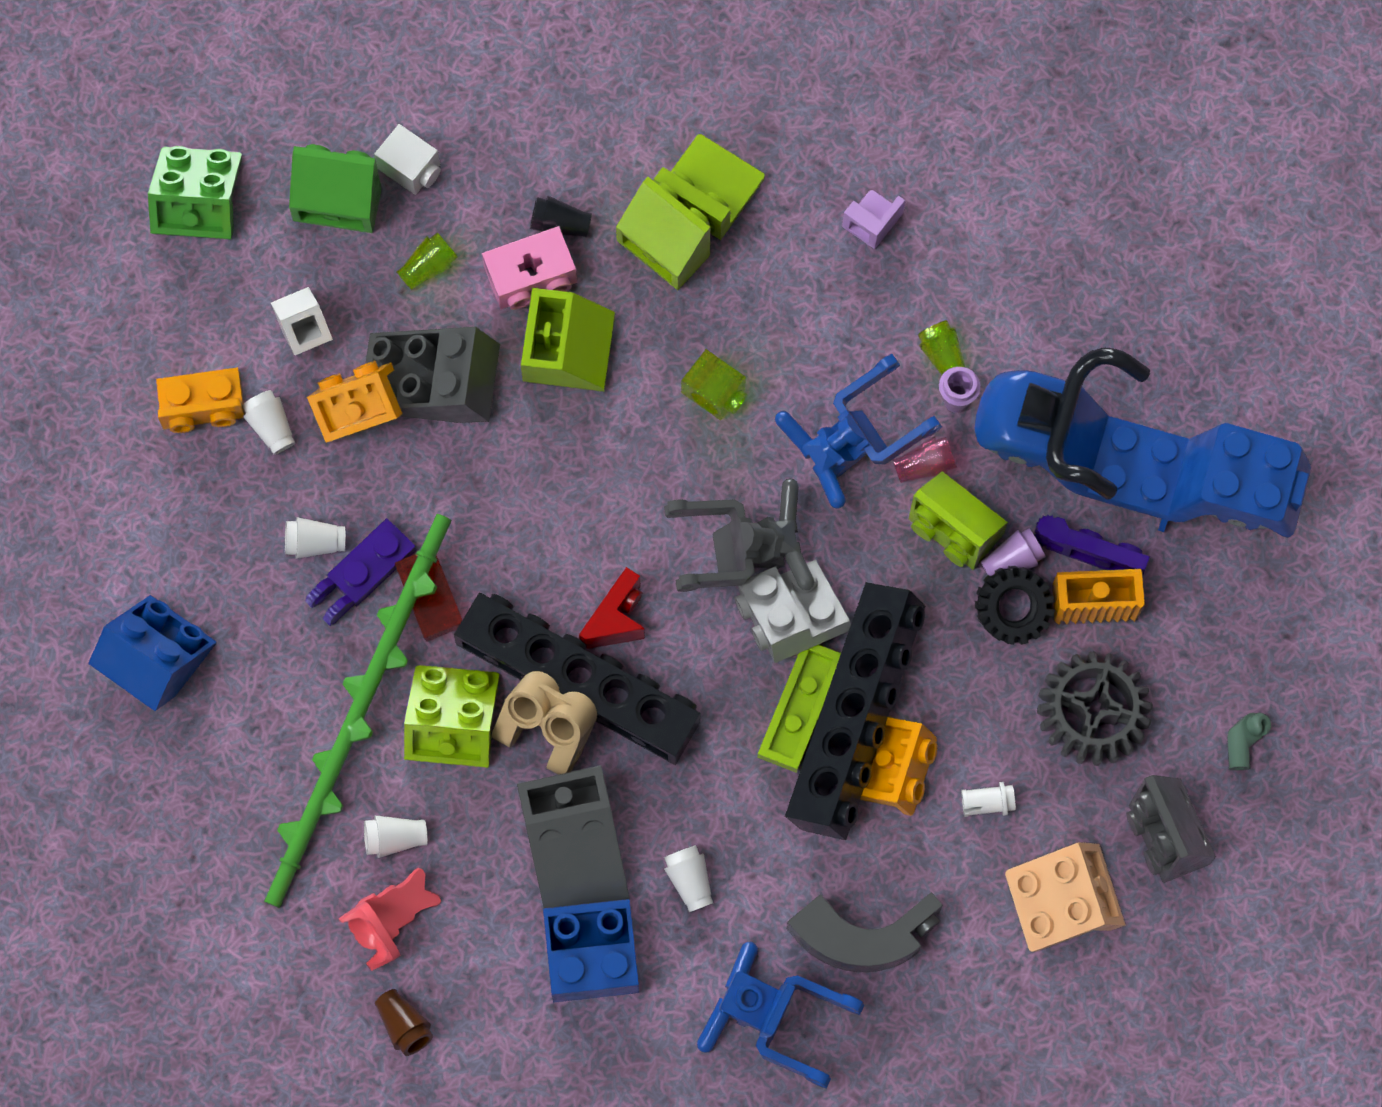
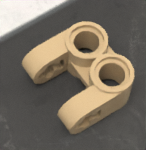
[491,671,597,775]

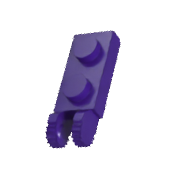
[1034,514,1150,577]
[305,518,417,626]

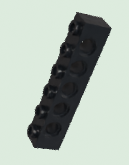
[785,582,926,840]
[454,592,701,766]

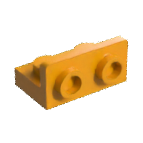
[307,361,403,443]
[156,367,245,433]
[860,717,937,816]

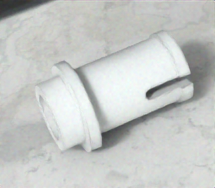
[961,782,1016,817]

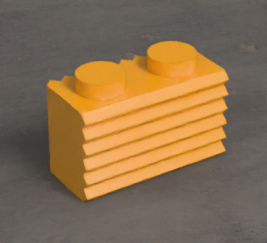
[1052,569,1145,625]

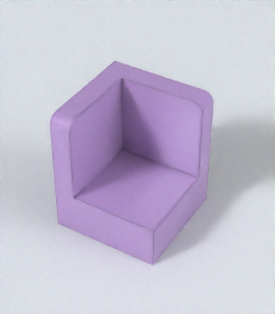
[842,190,905,249]

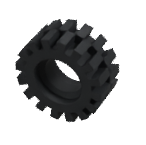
[975,566,1055,645]

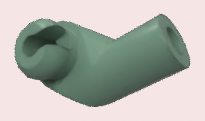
[1227,713,1271,770]

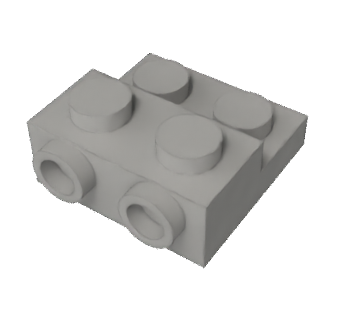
[734,559,851,663]

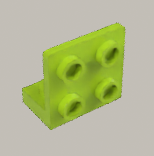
[653,134,765,240]
[404,665,499,768]

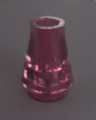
[893,436,957,483]

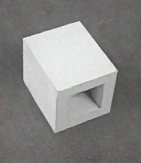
[374,124,441,195]
[271,287,333,355]

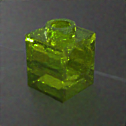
[681,349,747,421]

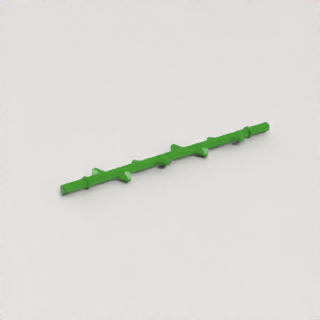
[264,514,452,908]

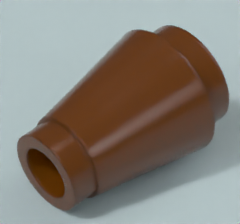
[375,989,433,1056]

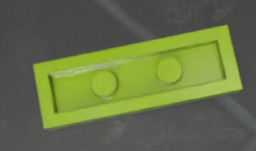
[757,645,841,773]

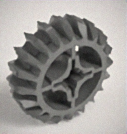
[1037,651,1153,766]

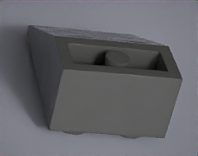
[365,327,500,423]
[517,765,630,908]
[1126,775,1216,883]

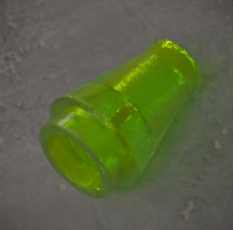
[396,232,458,290]
[918,320,966,375]

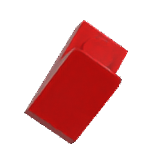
[579,567,645,649]

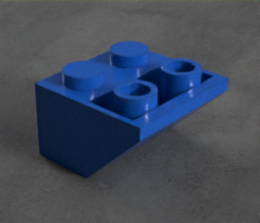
[88,595,217,711]
[543,899,639,1003]

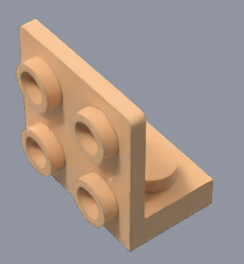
[1005,842,1125,952]

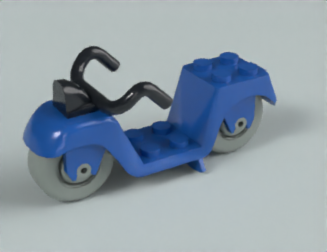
[974,347,1311,538]

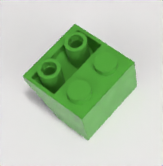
[289,144,382,233]

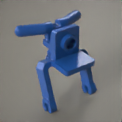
[775,354,942,509]
[697,942,864,1089]

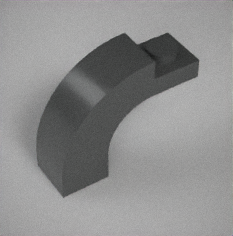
[786,892,943,972]

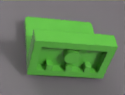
[148,146,242,239]

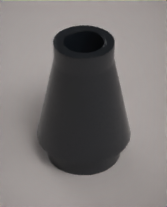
[530,196,592,237]

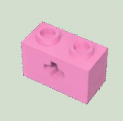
[482,226,577,310]

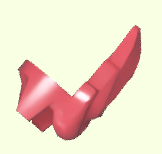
[338,868,441,971]

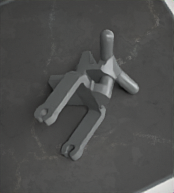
[664,478,814,592]

